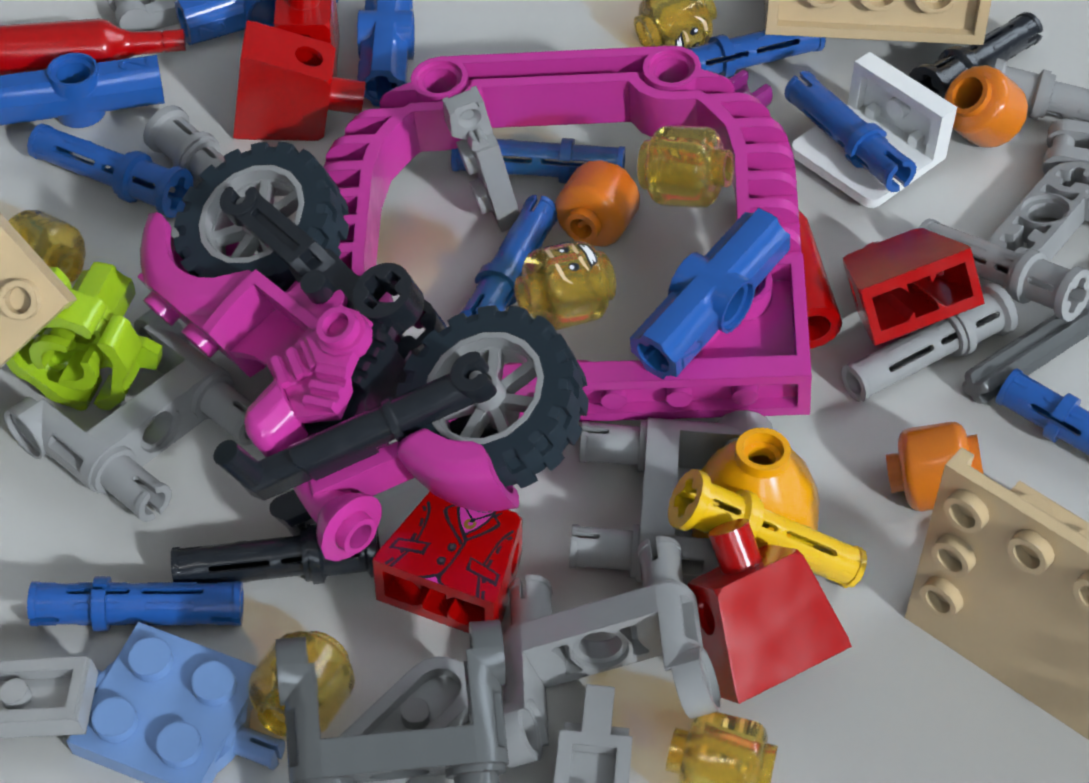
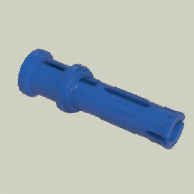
[27,123,194,218]

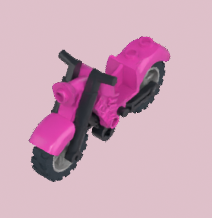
[137,142,589,562]

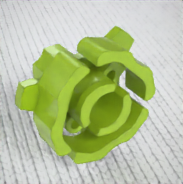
[6,262,163,411]

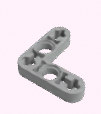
[990,161,1089,266]

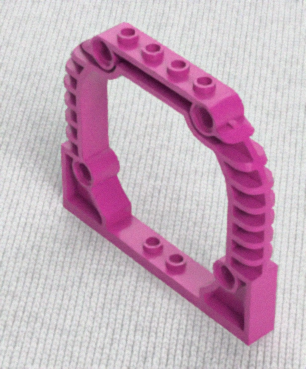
[323,46,812,422]

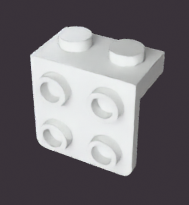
[792,52,957,208]

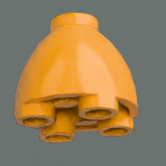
[692,428,820,538]

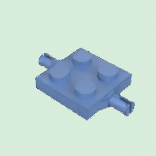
[66,622,285,783]

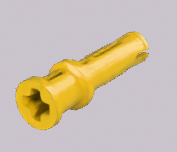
[668,469,867,588]

